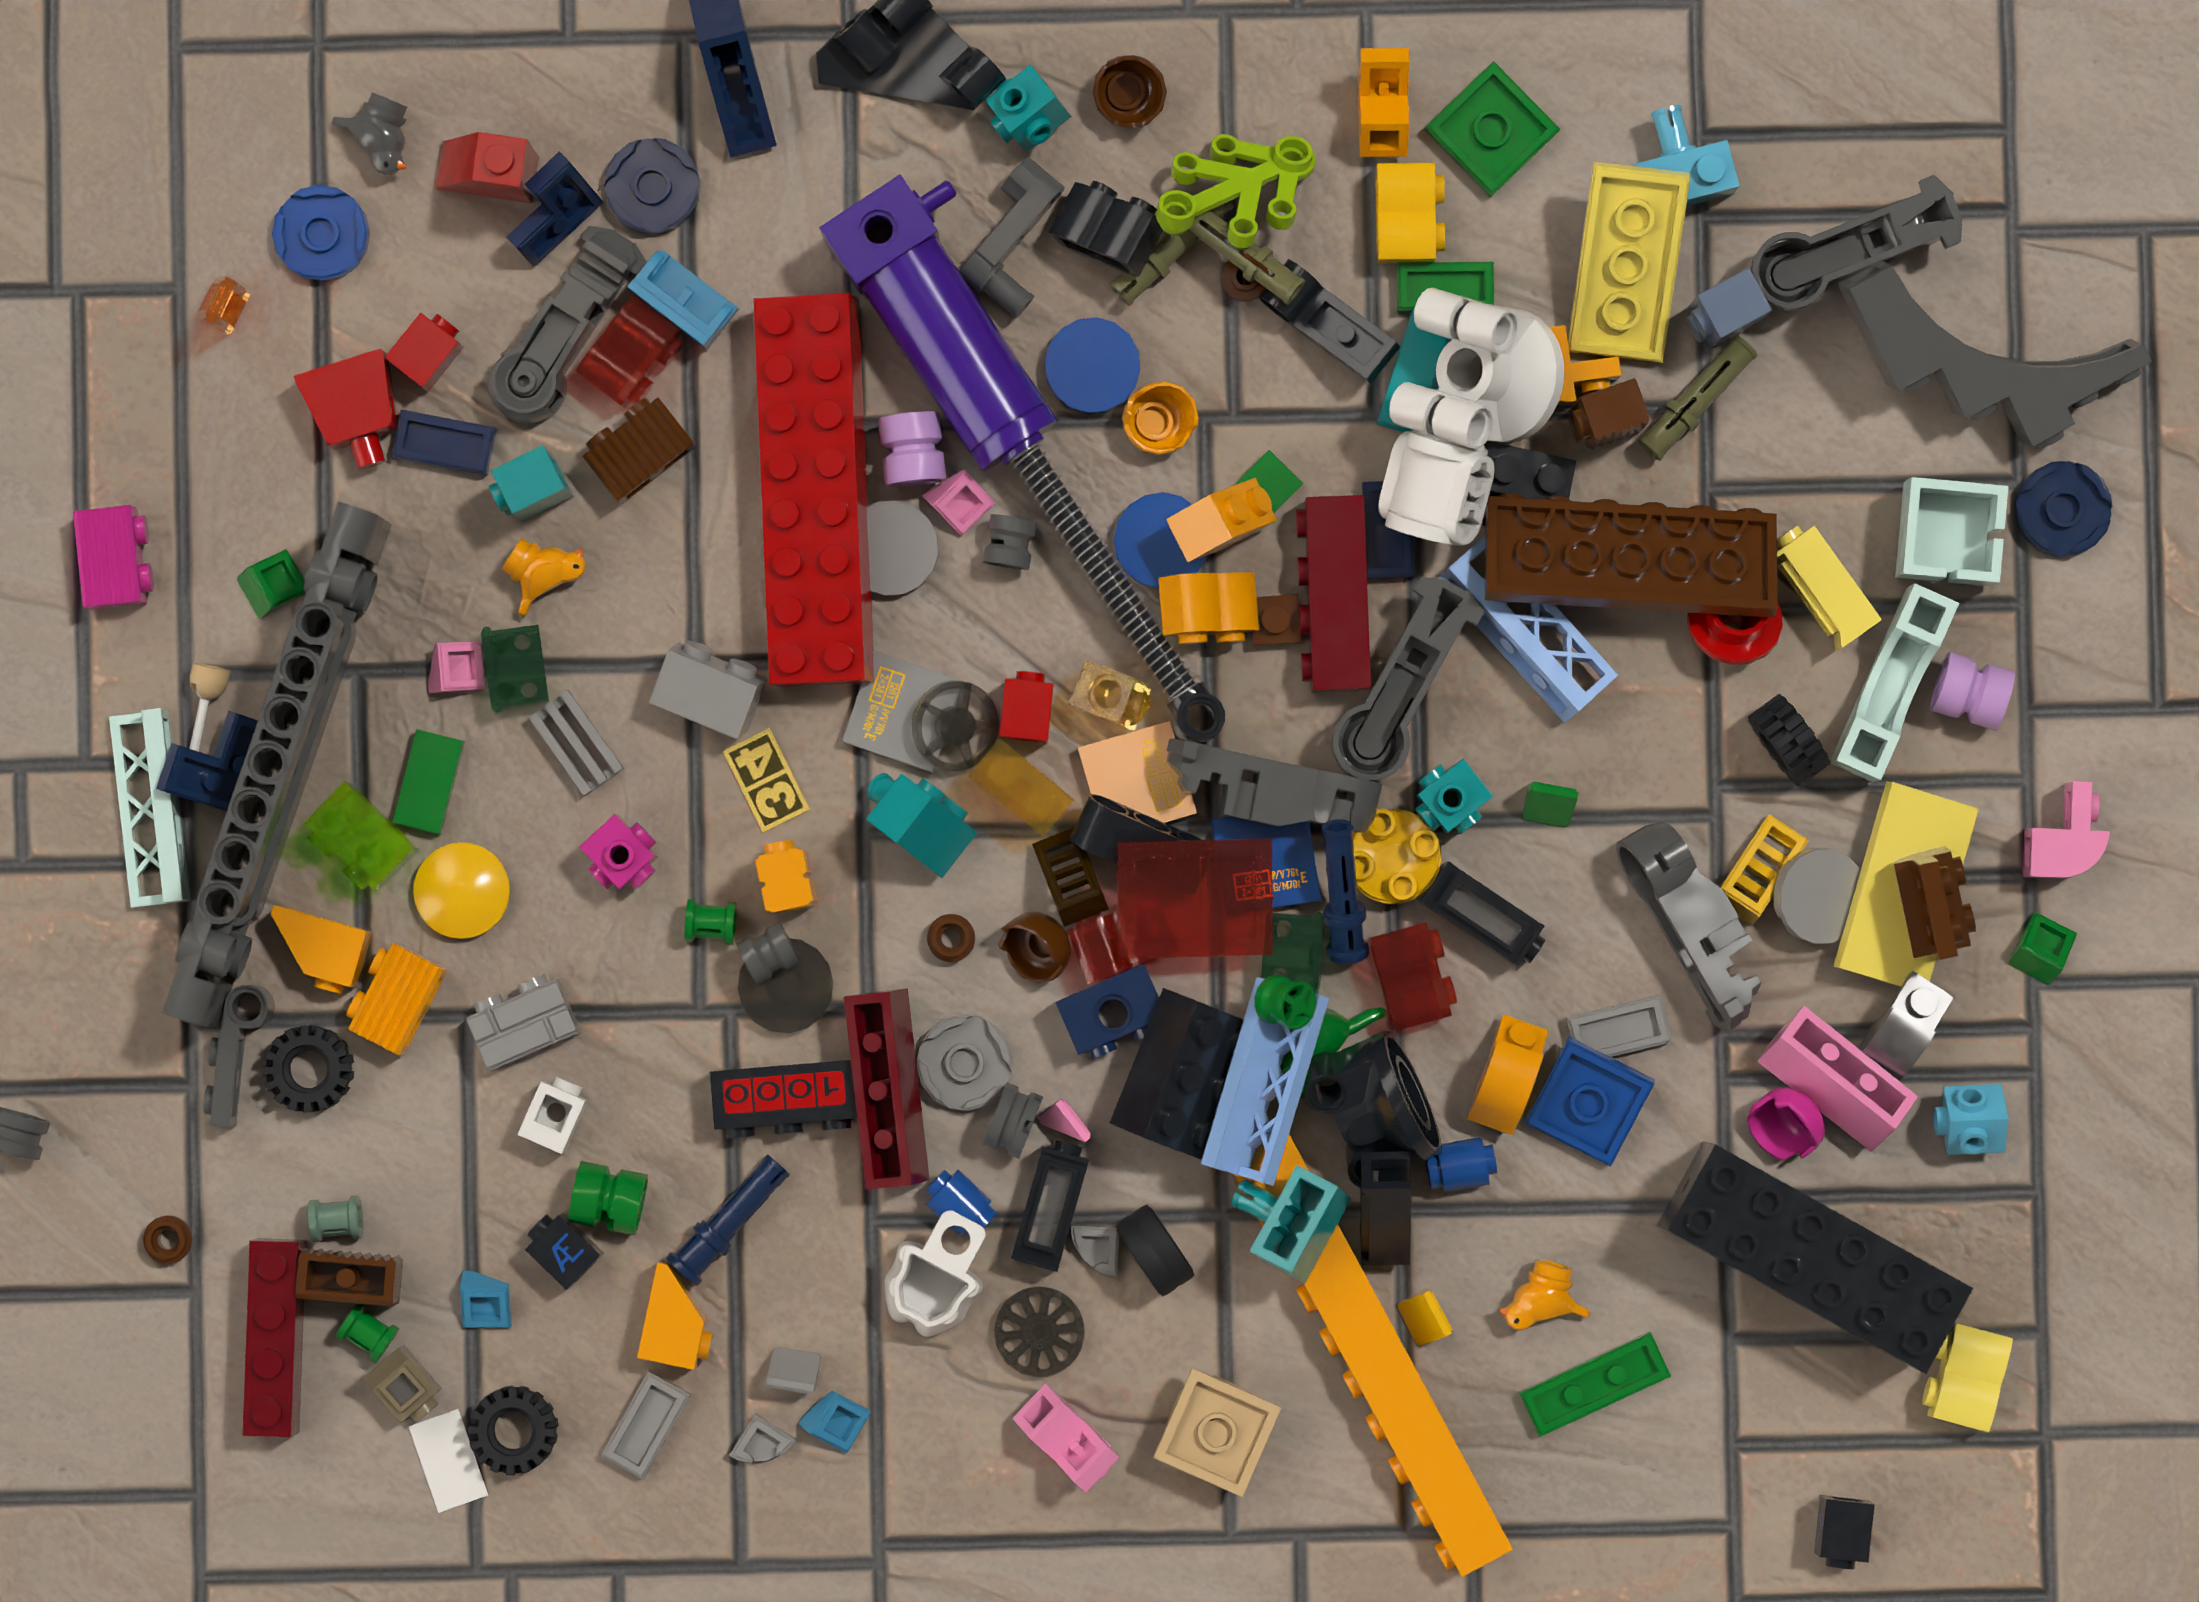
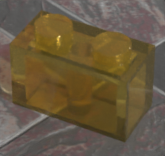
[969,738,1075,838]

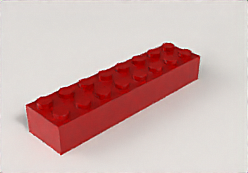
[753,293,874,687]

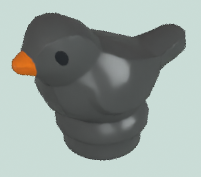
[332,92,407,175]

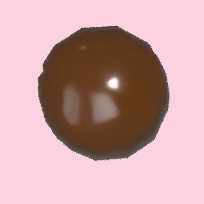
[1092,55,1167,128]
[998,912,1071,983]

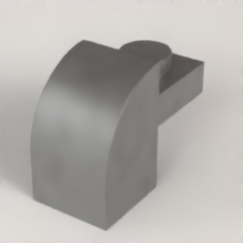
[1858,971,1954,1081]

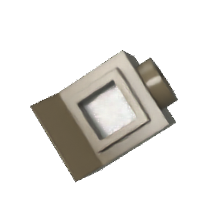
[361,1345,442,1423]

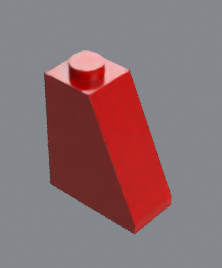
[436,132,539,204]

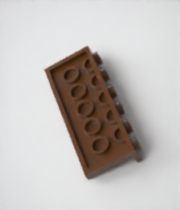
[1483,493,1778,618]

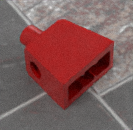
[294,348,398,470]

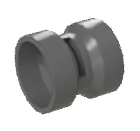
[982,514,1037,570]
[736,921,801,986]

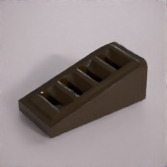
[1032,828,1109,927]

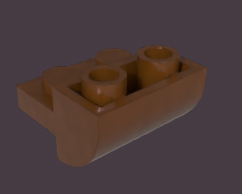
[1894,846,1976,960]

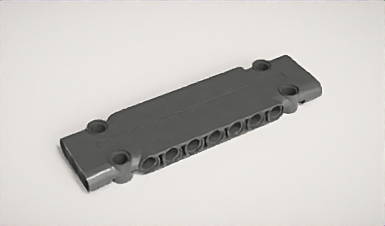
[162,502,392,1026]

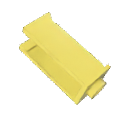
[1777,525,1882,651]

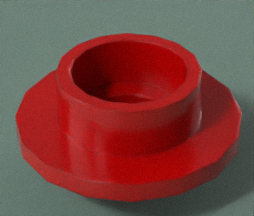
[1687,605,1783,665]

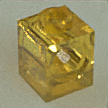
[1068,660,1152,732]

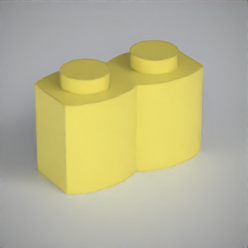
[1922,1323,2013,1432]

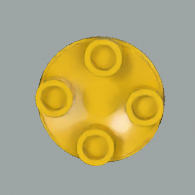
[1353,808,1441,904]
[413,842,510,939]

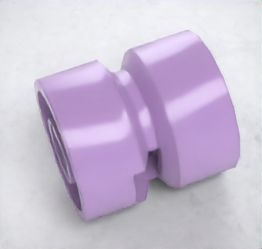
[878,411,946,487]
[1930,652,2015,731]

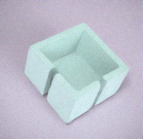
[1895,477,2008,587]

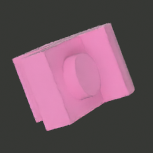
[2023,781,2110,879]
[1012,1383,1120,1493]

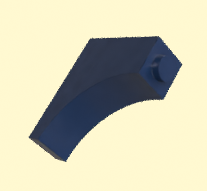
[689,0,777,158]

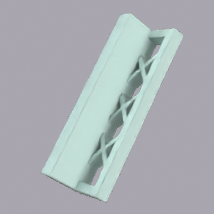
[109,708,191,908]

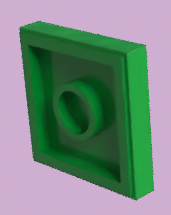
[1424,61,1560,198]

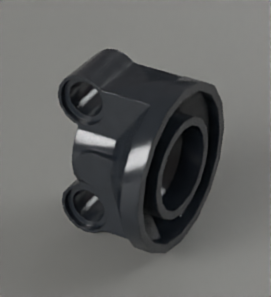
[1304,1030,1442,1188]

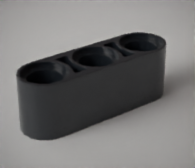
[1069,794,1216,894]

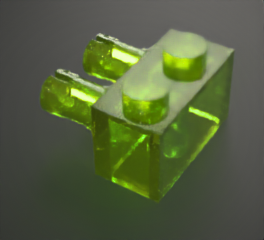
[304,781,419,891]

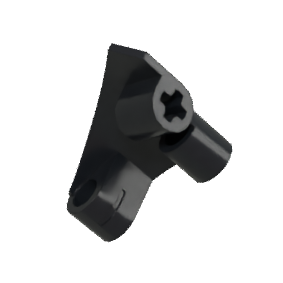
[816,0,1006,111]

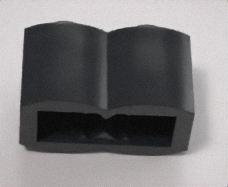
[1049,181,1163,277]

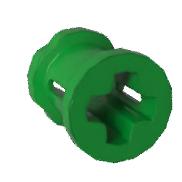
[684,899,737,945]
[335,1303,400,1364]

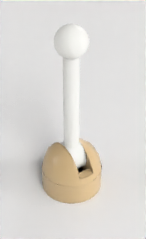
[190,662,231,751]

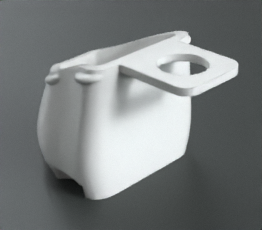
[884,1210,985,1337]

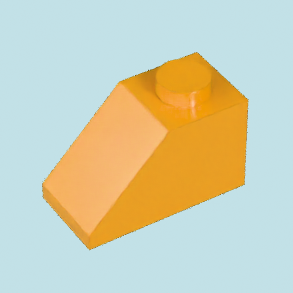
[271,905,373,994]
[637,1260,713,1370]

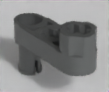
[960,156,1065,319]

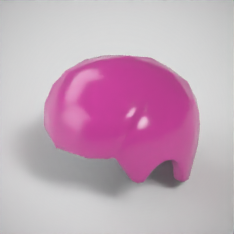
[1747,1087,1825,1161]

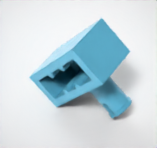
[1633,105,1740,207]

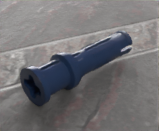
[1322,819,1369,965]
[666,1154,791,1286]

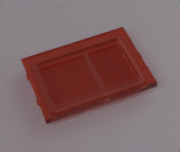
[1116,838,1274,959]

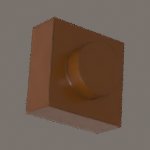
[1252,594,1301,646]

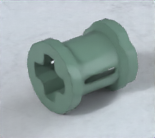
[308,1195,363,1242]

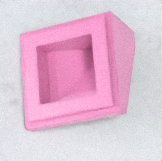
[922,470,995,536]
[428,641,485,694]
[1037,1099,1091,1142]

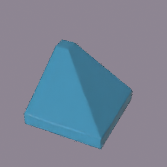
[460,1271,512,1328]
[798,1390,871,1453]

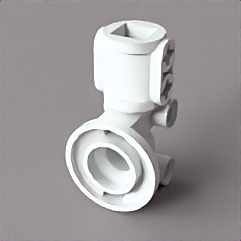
[1378,288,1564,546]

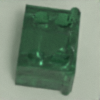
[481,625,549,715]
[1261,911,1325,995]

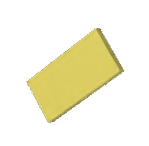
[1568,161,1691,363]
[1833,781,1979,987]

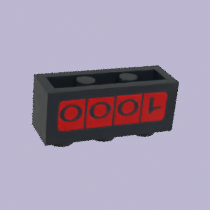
[710,1060,857,1138]

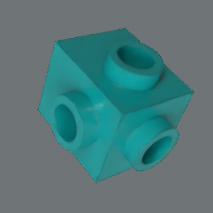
[985,64,1072,152]
[1415,758,1493,834]

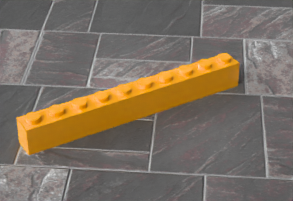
[1234,1134,1513,1577]

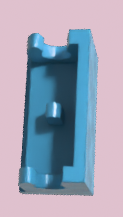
[627,250,739,351]

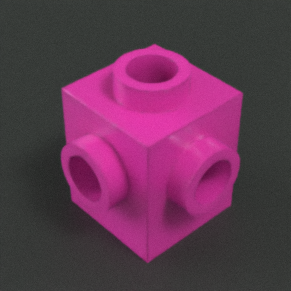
[579,814,658,890]

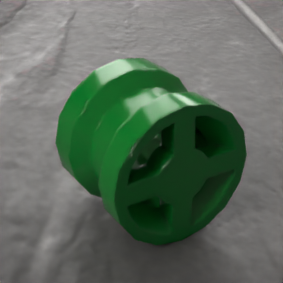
[1254,975,1316,1030]

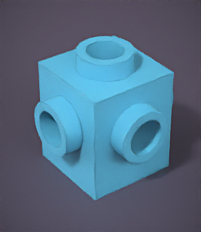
[1933,1084,2009,1155]

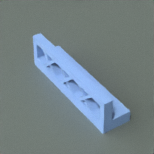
[1439,536,1618,723]
[1201,977,1329,1186]

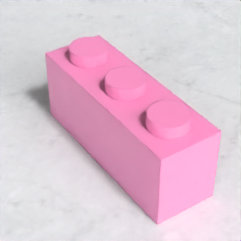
[1757,1006,1919,1152]

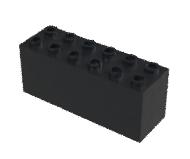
[1657,1141,1974,1374]

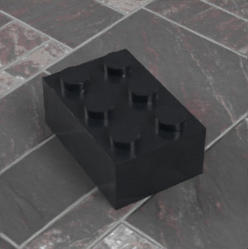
[1109,988,1244,1160]

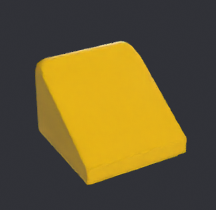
[1397,1288,1453,1345]

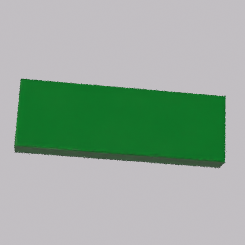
[1518,1331,1671,1437]

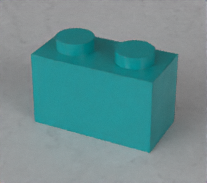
[489,445,574,522]

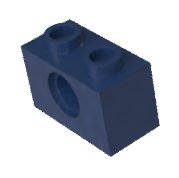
[1055,964,1159,1060]

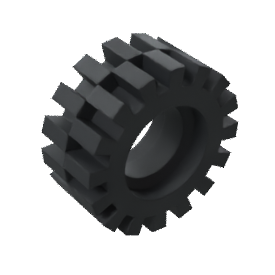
[1747,694,1831,787]
[263,1025,355,1113]
[468,1385,559,1475]

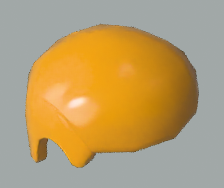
[1122,381,1199,455]

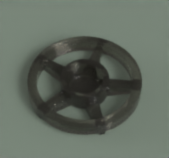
[911,680,999,771]

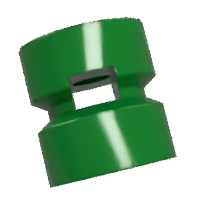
[568,1161,648,1235]

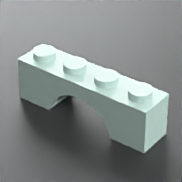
[1830,583,1959,782]

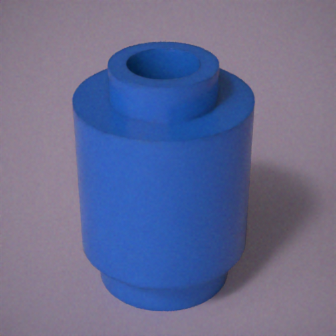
[1425,1137,1497,1192]
[925,1169,997,1239]

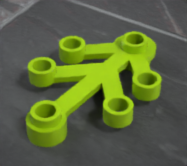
[1156,134,1316,248]

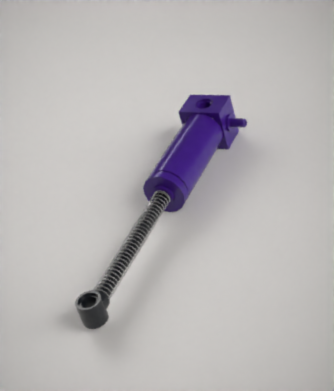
[819,174,1225,742]

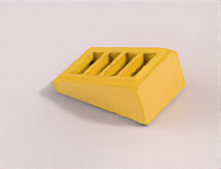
[1719,814,1809,925]

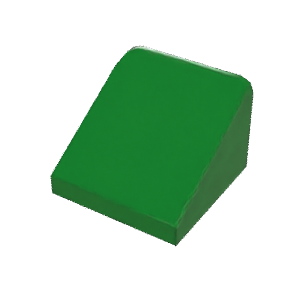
[237,549,307,619]
[1522,781,1579,827]
[2009,911,2077,985]

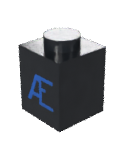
[525,1213,604,1290]
[1814,1495,1875,1569]

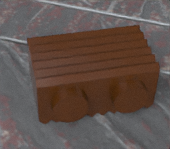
[1568,378,1650,450]
[582,397,697,505]
[295,1248,403,1306]

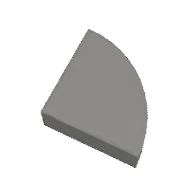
[1071,1225,1119,1276]
[729,1414,796,1462]

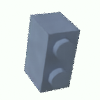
[1686,268,1772,349]

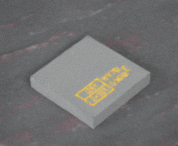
[842,651,964,773]

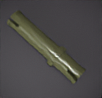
[1109,185,1234,306]
[1188,210,1306,305]
[1638,335,1758,461]

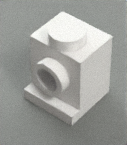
[517,1076,589,1154]

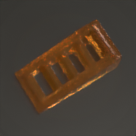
[197,276,250,335]

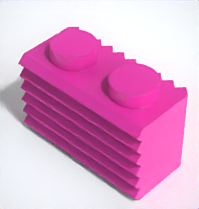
[73,505,154,610]

